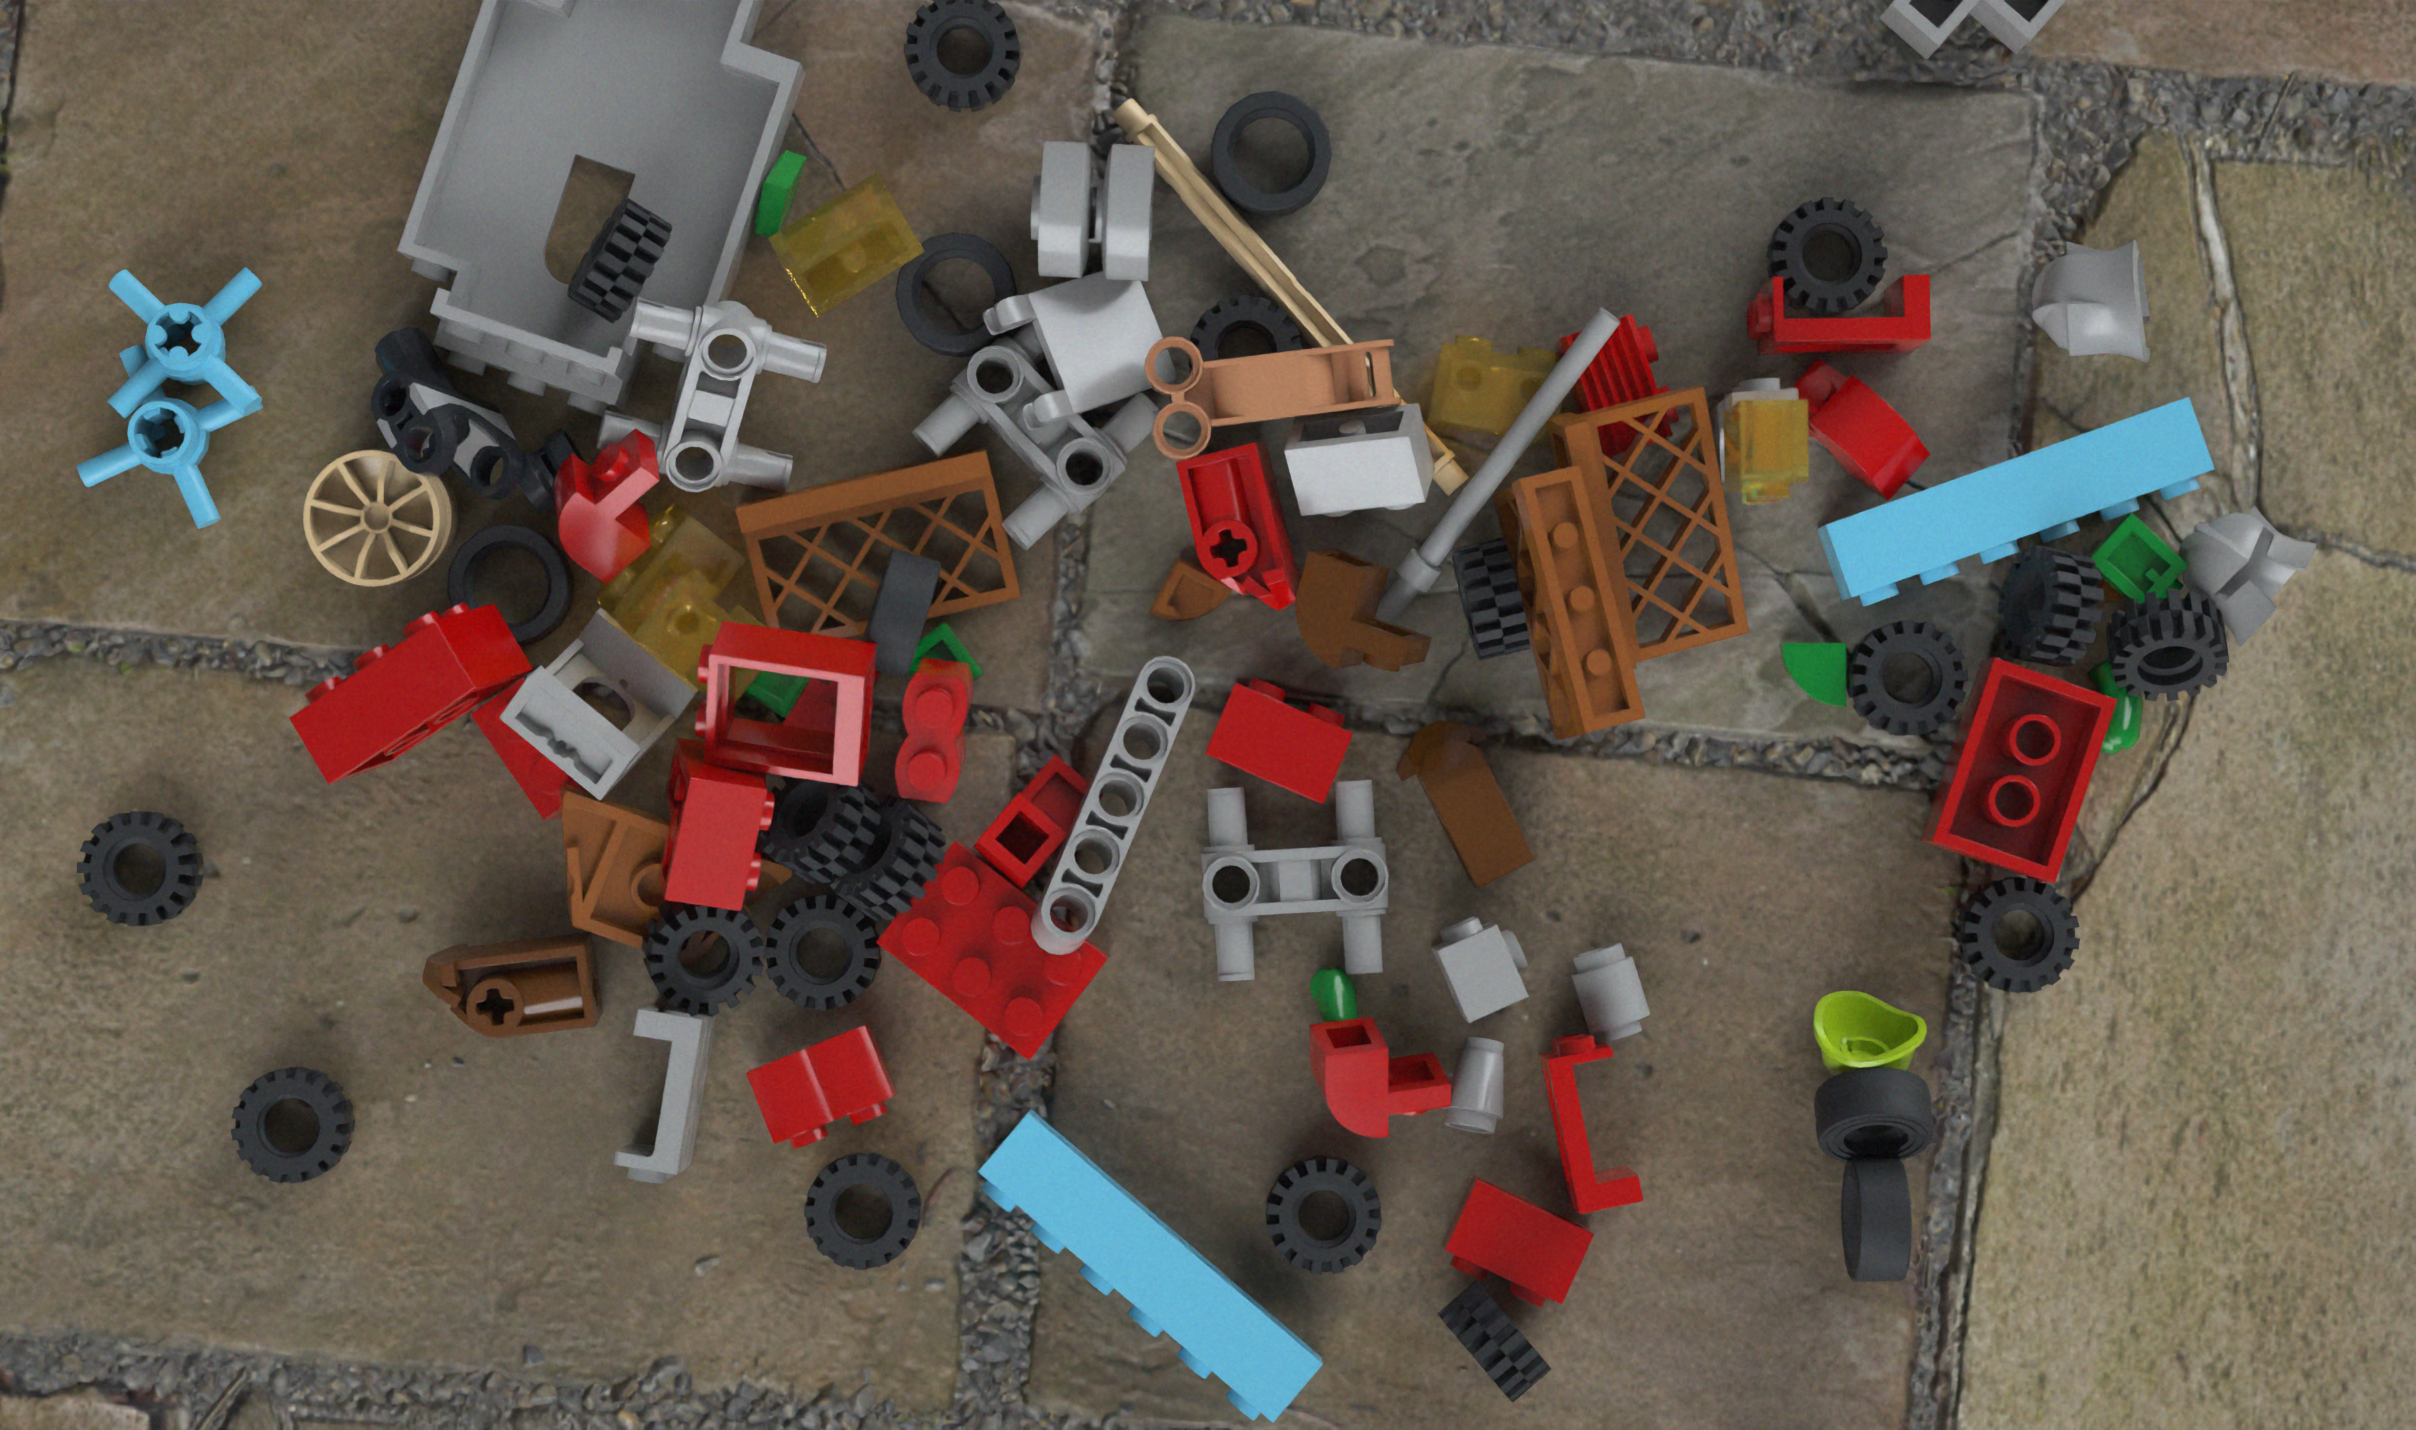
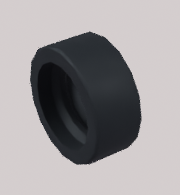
[1211,91,1332,218]
[895,232,1018,358]
[447,524,574,647]
[862,548,941,678]
[1841,1158,1912,1282]

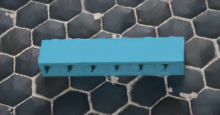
[1817,397,2215,607]
[978,1109,1323,1423]

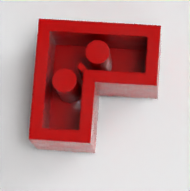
[658,737,774,911]

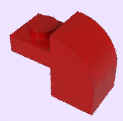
[1790,358,1930,502]
[554,428,660,584]
[973,754,1104,889]
[1309,1016,1451,1138]

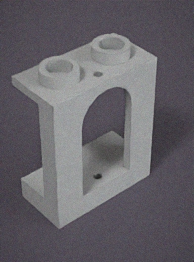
[499,608,700,801]

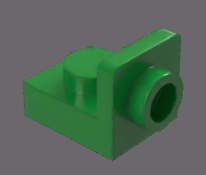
[2088,513,2189,606]

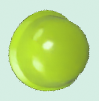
[1813,991,1927,1076]

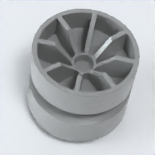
[1031,141,1155,281]

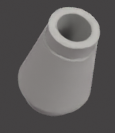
[1443,1037,1505,1134]

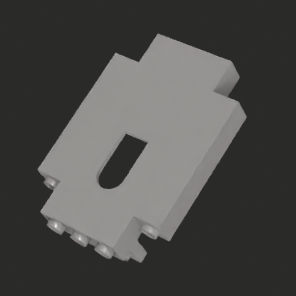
[397,0,806,417]

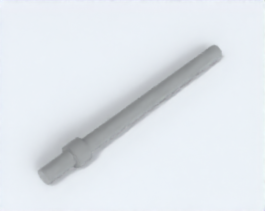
[1376,307,1620,624]

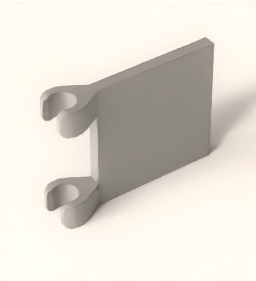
[983,271,1179,431]

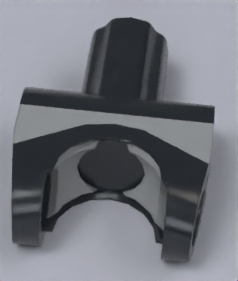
[371,326,524,501]

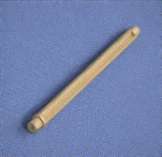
[1111,98,1470,496]

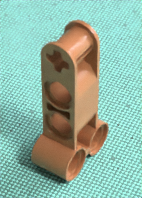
[1144,336,1402,460]

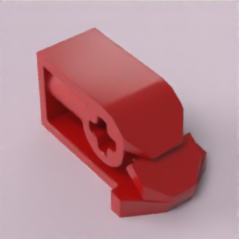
[1176,442,1301,610]

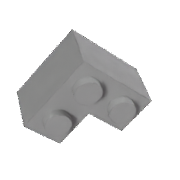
[1879,0,2066,60]

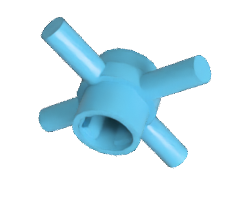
[107,267,263,419]
[77,344,263,529]

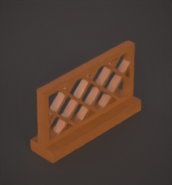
[1546,384,1749,669]
[735,445,1021,638]
[1492,465,1646,741]

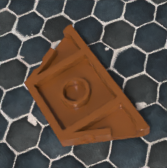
[559,783,793,966]

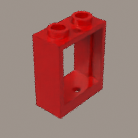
[695,620,877,787]

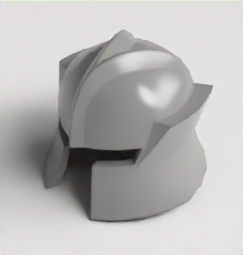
[2032,239,2150,362]
[2179,505,2317,647]

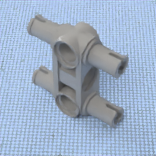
[596,297,827,494]
[912,321,1160,550]
[1201,780,1389,981]

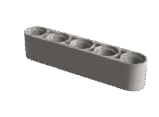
[1031,656,1195,955]

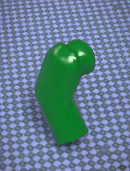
[2087,658,2144,755]
[1309,968,1358,1023]

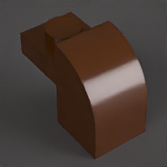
[1295,548,1432,672]

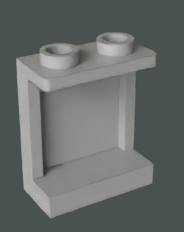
[613,1004,717,1184]

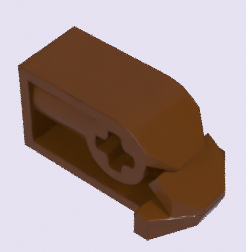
[1396,720,1536,888]
[422,932,603,1038]

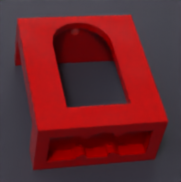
[1746,275,1931,356]
[1538,1032,1644,1214]

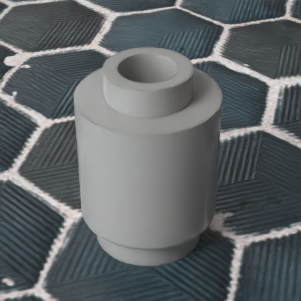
[1571,943,1651,1042]

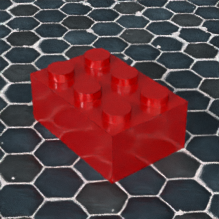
[289,602,533,785]
[1920,657,2118,883]
[876,840,1110,1061]

